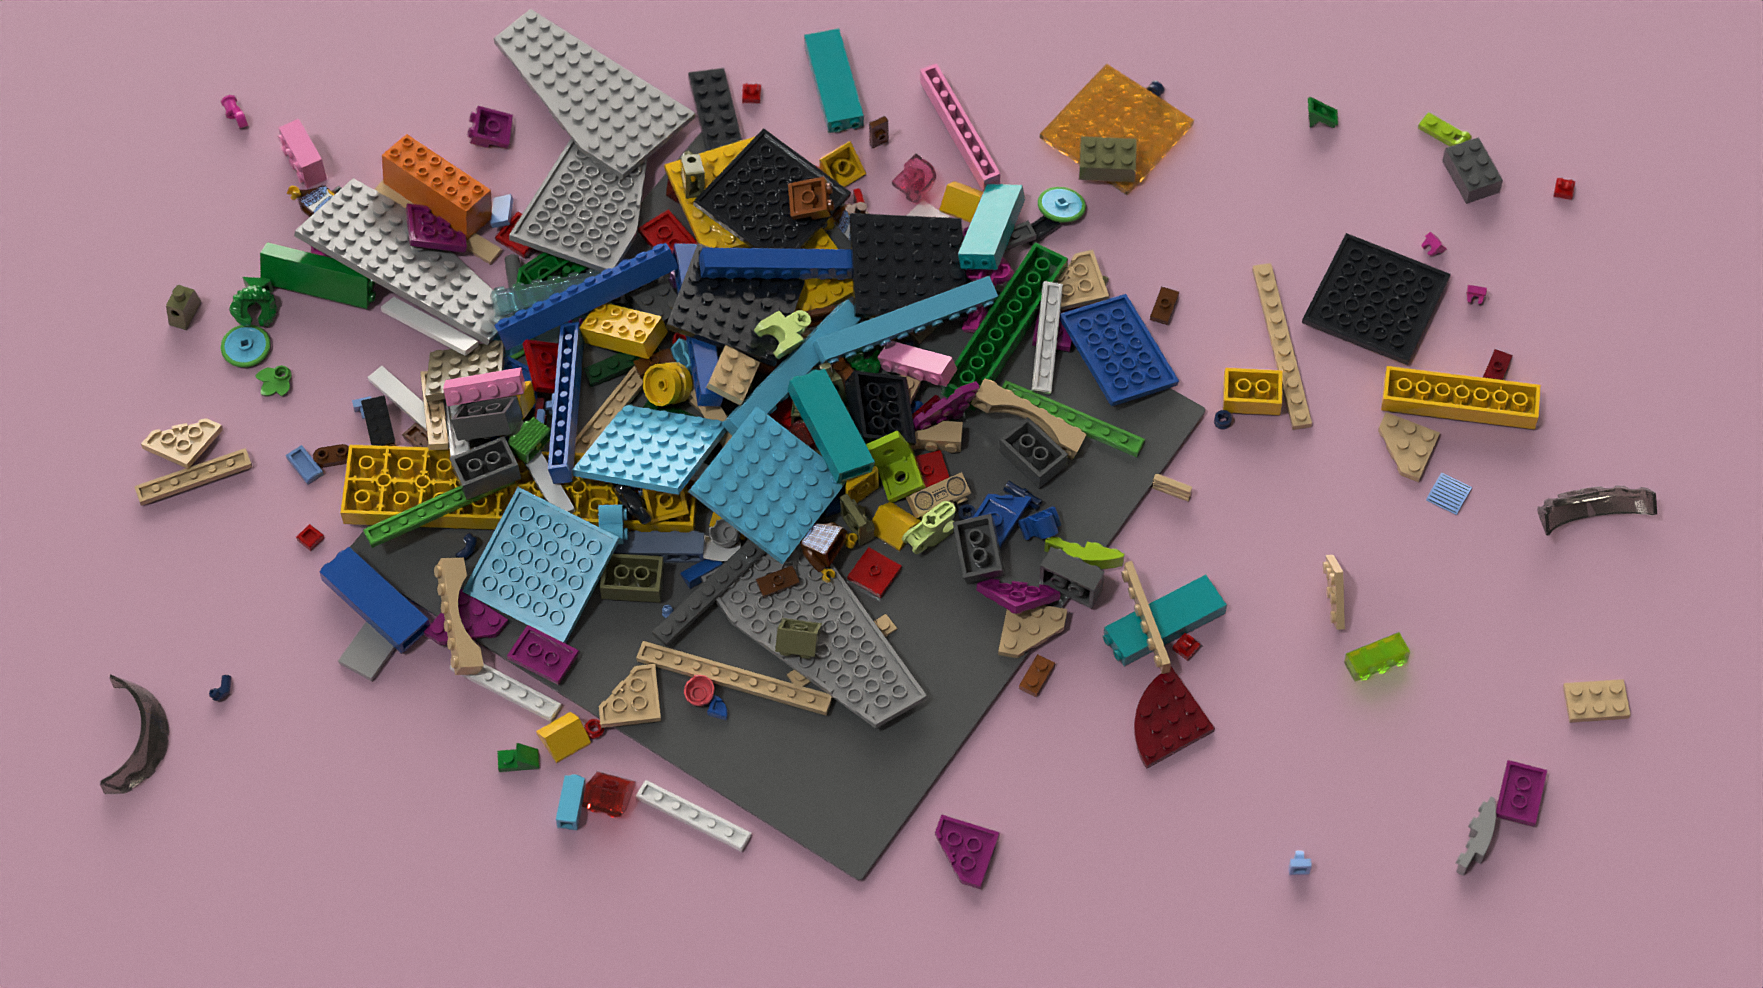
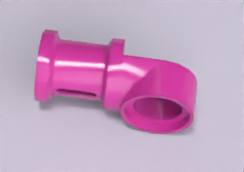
[221,95,248,129]

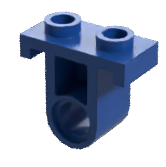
[1018,507,1061,540]

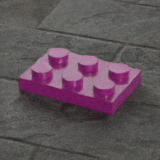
[507,625,579,685]
[1496,760,1547,827]

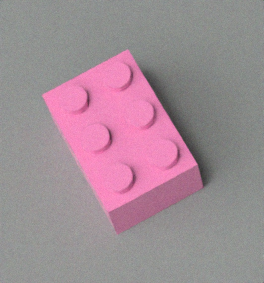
[278,119,327,188]

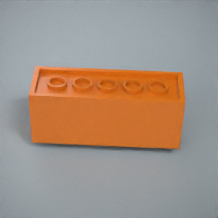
[382,134,492,240]

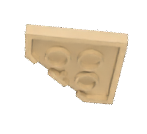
[1057,250,1109,311]
[1378,412,1440,482]
[141,418,223,469]
[1323,555,1345,630]
[998,605,1068,658]
[599,664,661,728]

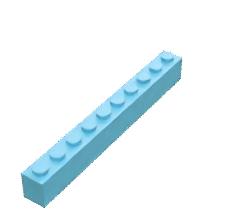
[813,276,998,365]
[721,299,862,436]

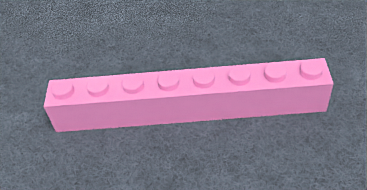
[920,63,1000,192]

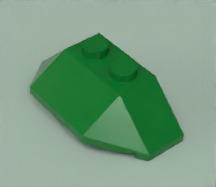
[514,252,588,308]

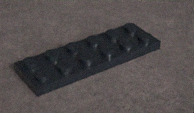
[688,68,742,151]

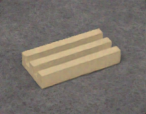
[1152,474,1192,502]

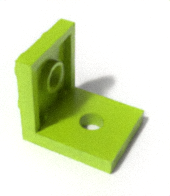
[866,431,926,503]

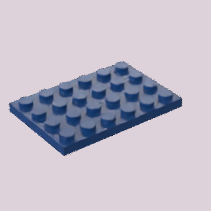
[1059,294,1179,407]

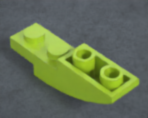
[1044,537,1125,569]

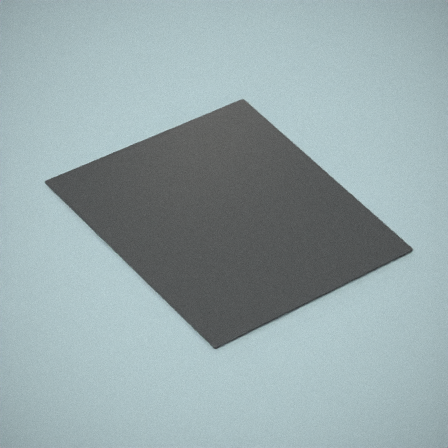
[350,132,1205,881]

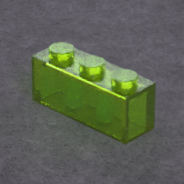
[1344,632,1410,682]

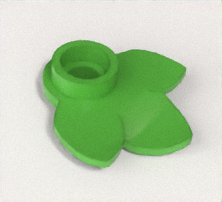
[255,365,292,396]

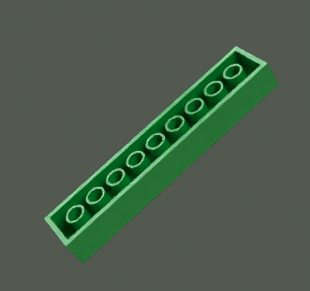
[941,242,1068,411]

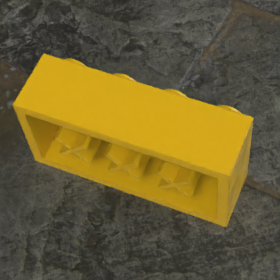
[579,303,668,359]

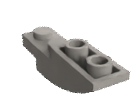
[1456,797,1496,876]

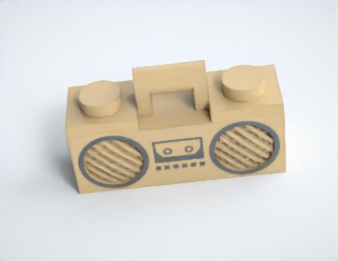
[906,472,971,518]

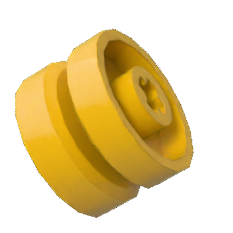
[643,362,692,406]

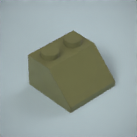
[775,618,822,659]

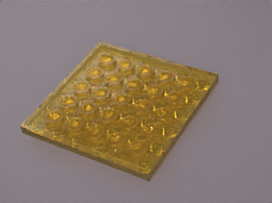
[1039,63,1194,195]

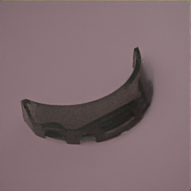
[1537,486,1657,536]
[100,674,170,794]

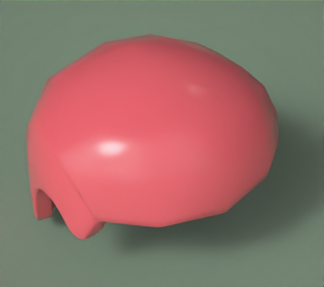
[684,675,715,706]

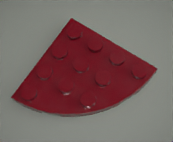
[1134,666,1215,769]

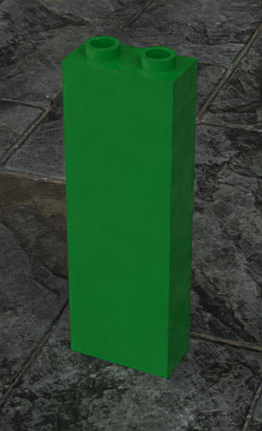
[260,242,376,309]

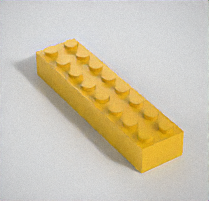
[1381,366,1541,429]

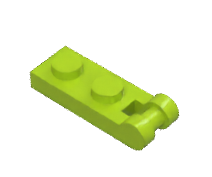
[1418,112,1472,147]

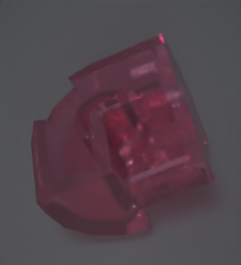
[892,153,936,203]

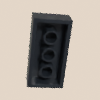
[361,395,396,446]

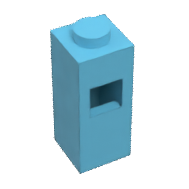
[556,774,586,830]

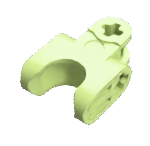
[754,310,811,359]
[902,501,955,554]

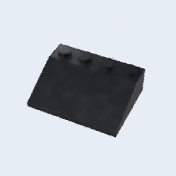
[845,370,916,446]

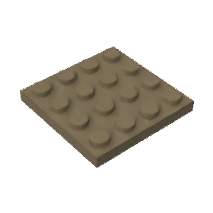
[425,340,506,402]

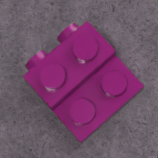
[467,105,513,149]

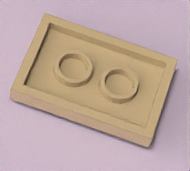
[706,345,760,406]
[1563,679,1630,723]

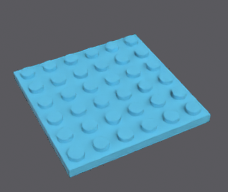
[572,405,727,495]
[688,406,846,565]
[462,487,620,644]

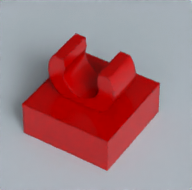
[742,83,761,104]
[1553,178,1575,200]
[1172,633,1201,661]

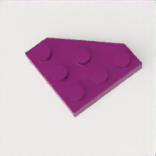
[406,203,467,252]
[913,381,980,431]
[976,579,1060,614]
[424,589,508,646]
[935,814,1000,889]

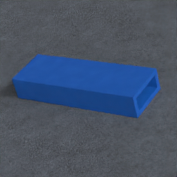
[319,546,430,654]

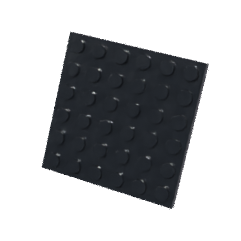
[693,128,851,249]
[849,213,968,321]
[1302,233,1451,365]
[666,243,805,367]

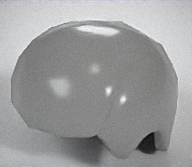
[709,519,741,547]

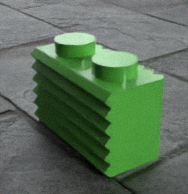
[508,417,551,464]

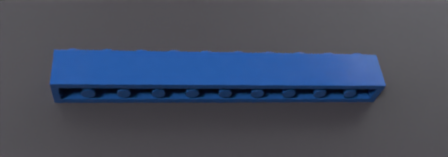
[494,243,679,350]
[672,244,725,406]
[699,248,852,280]
[548,322,584,484]

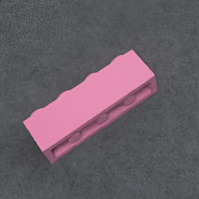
[878,341,957,386]
[443,368,525,406]

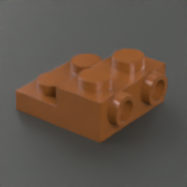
[788,177,834,220]

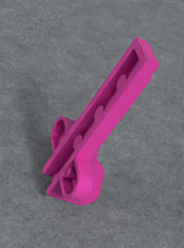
[962,257,1014,333]

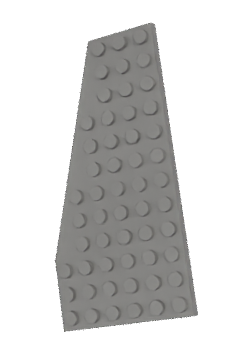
[494,9,695,179]
[509,138,647,272]
[294,178,514,345]
[701,543,927,728]

